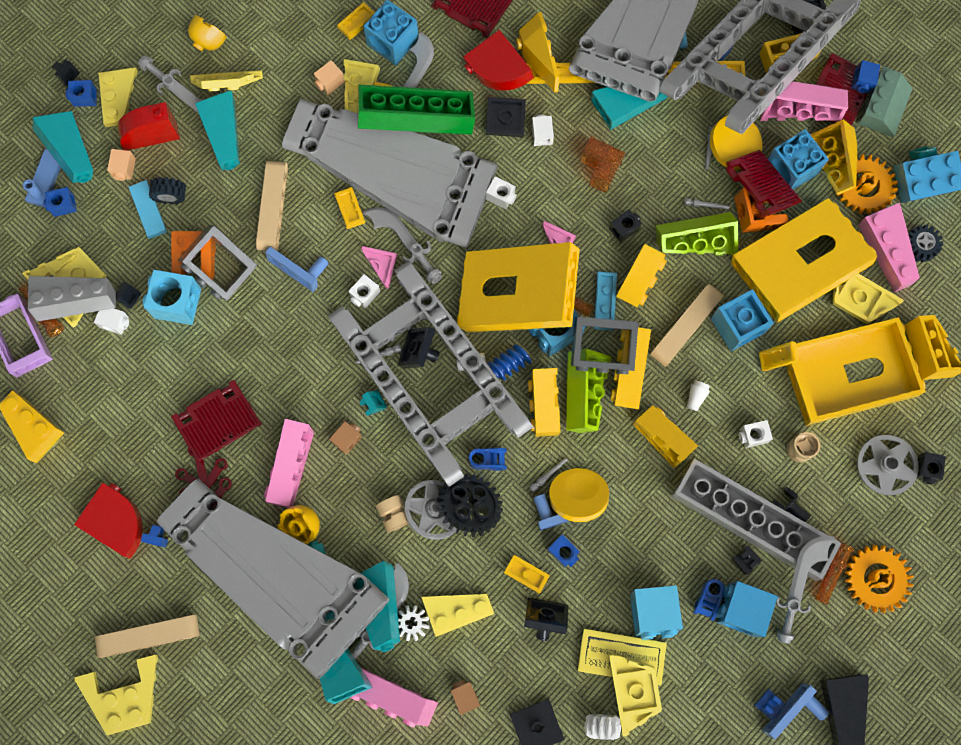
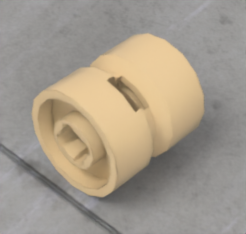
[787,432,821,463]
[375,495,408,533]

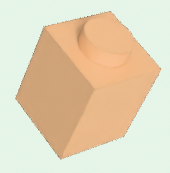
[314,60,345,95]
[107,149,136,181]

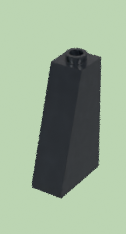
[820,674,869,745]

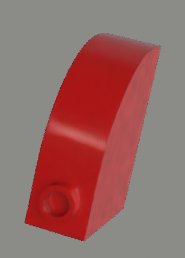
[463,30,534,91]
[117,102,180,151]
[74,483,143,559]

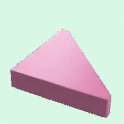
[543,221,576,244]
[361,246,397,289]

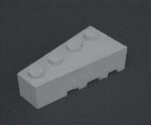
[28,276,116,322]

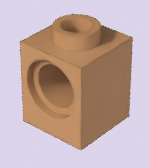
[329,421,362,455]
[451,679,480,715]

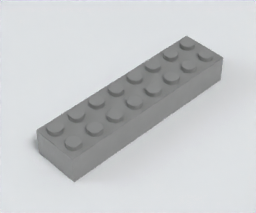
[671,459,841,581]

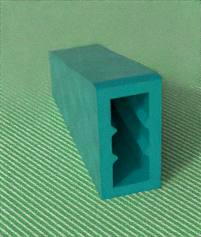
[591,87,668,130]
[195,90,240,171]
[32,111,93,183]
[355,561,400,652]
[319,648,372,704]

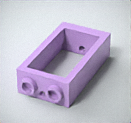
[0,294,53,378]

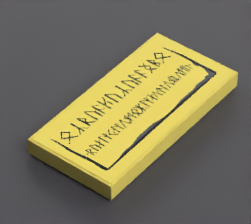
[577,629,667,685]

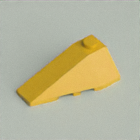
[516,12,559,92]
[810,120,857,195]

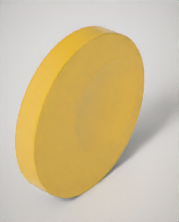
[710,116,762,170]
[549,468,609,522]

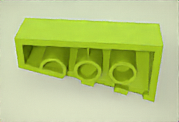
[655,212,738,256]
[566,349,611,433]

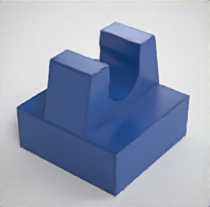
[141,525,168,548]
[754,689,785,720]

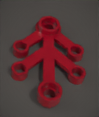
[175,447,232,510]

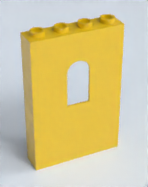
[731,198,877,323]
[457,242,580,332]
[786,317,926,426]

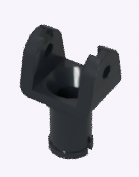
[771,487,812,522]

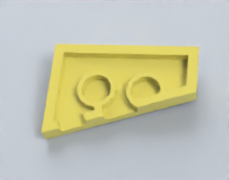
[344,59,380,113]
[99,67,138,127]
[421,594,494,637]

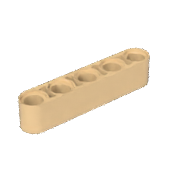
[256,161,288,251]
[650,284,724,367]
[95,615,200,658]

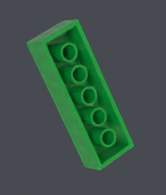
[357,84,475,135]

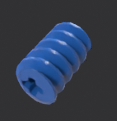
[487,344,531,381]

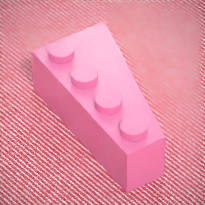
[761,81,848,121]
[858,203,920,292]
[264,419,314,508]
[350,667,438,727]

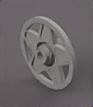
[857,435,919,495]
[404,480,464,540]

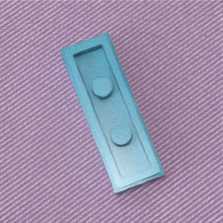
[129,180,167,239]
[594,271,617,331]

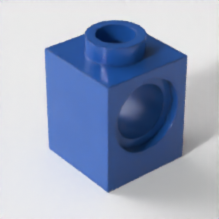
[851,60,880,93]
[66,80,97,107]
[44,187,77,217]
[547,534,580,568]

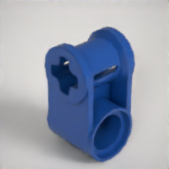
[468,448,507,471]
[693,579,725,621]

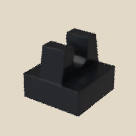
[52,60,80,87]
[116,282,142,310]
[731,546,762,575]

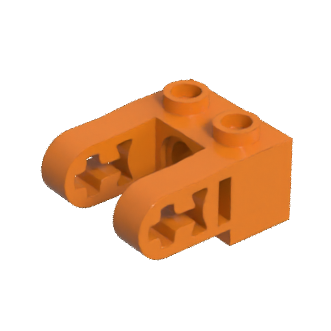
[734,188,789,233]
[171,231,216,280]

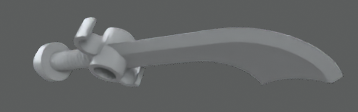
[393,32,434,88]
[138,56,202,113]
[362,207,442,284]
[776,536,835,644]
[351,563,409,660]

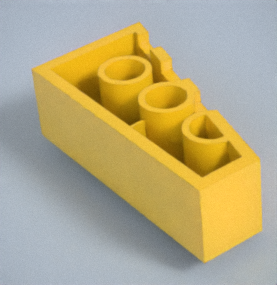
[611,327,651,409]

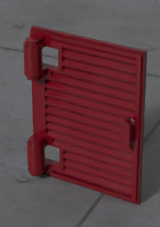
[431,0,513,38]
[815,53,868,126]
[726,150,802,218]
[171,380,262,463]

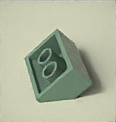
[858,66,912,138]

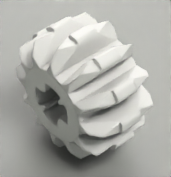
[398,605,429,641]
[584,714,621,740]

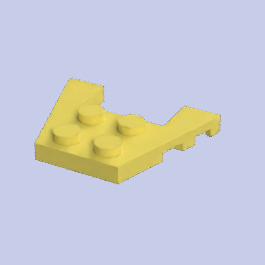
[22,247,107,328]
[74,655,158,735]

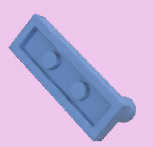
[23,149,61,207]
[265,246,329,292]
[533,494,569,531]
[762,683,829,740]

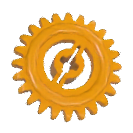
[836,154,898,215]
[845,544,914,613]

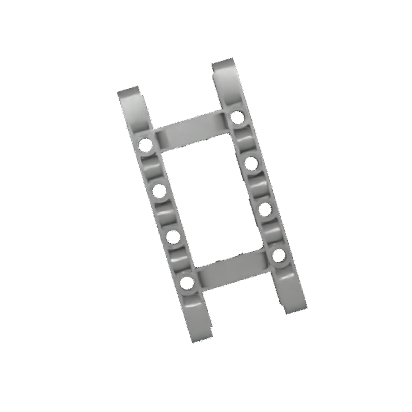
[660,0,861,134]
[328,261,533,487]

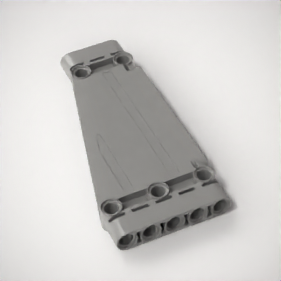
[569,0,699,101]
[282,99,498,248]
[157,479,389,679]

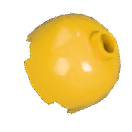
[188,15,227,51]
[278,505,320,545]

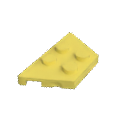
[190,70,263,91]
[833,274,904,324]
[609,653,662,736]

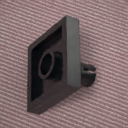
[397,327,439,369]
[524,598,569,641]
[510,699,565,745]

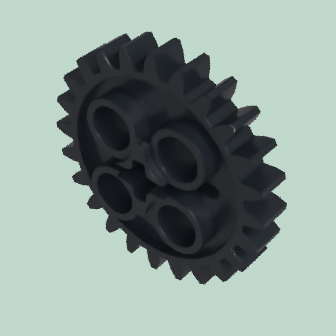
[436,474,503,537]

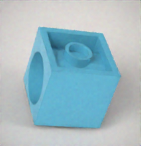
[143,270,202,325]
[630,586,683,640]

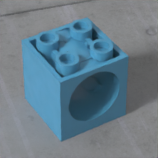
[363,0,418,66]
[768,129,829,190]
[711,289,774,352]
[528,310,586,357]
[716,581,778,638]

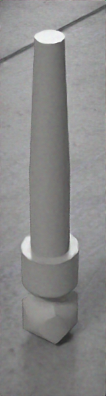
[705,127,713,170]
[684,198,730,209]
[356,344,402,364]
[529,457,568,492]

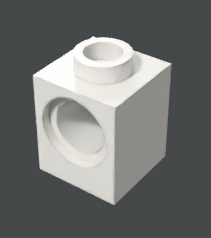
[532,115,554,146]
[486,177,517,209]
[348,274,380,309]
[94,308,129,335]
[739,420,773,448]

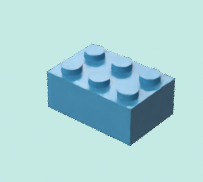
[893,151,961,203]

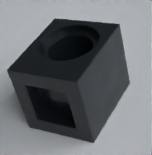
[609,209,641,243]
[916,452,946,485]

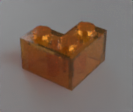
[581,137,625,194]

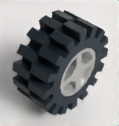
[149,177,186,205]
[908,225,943,263]

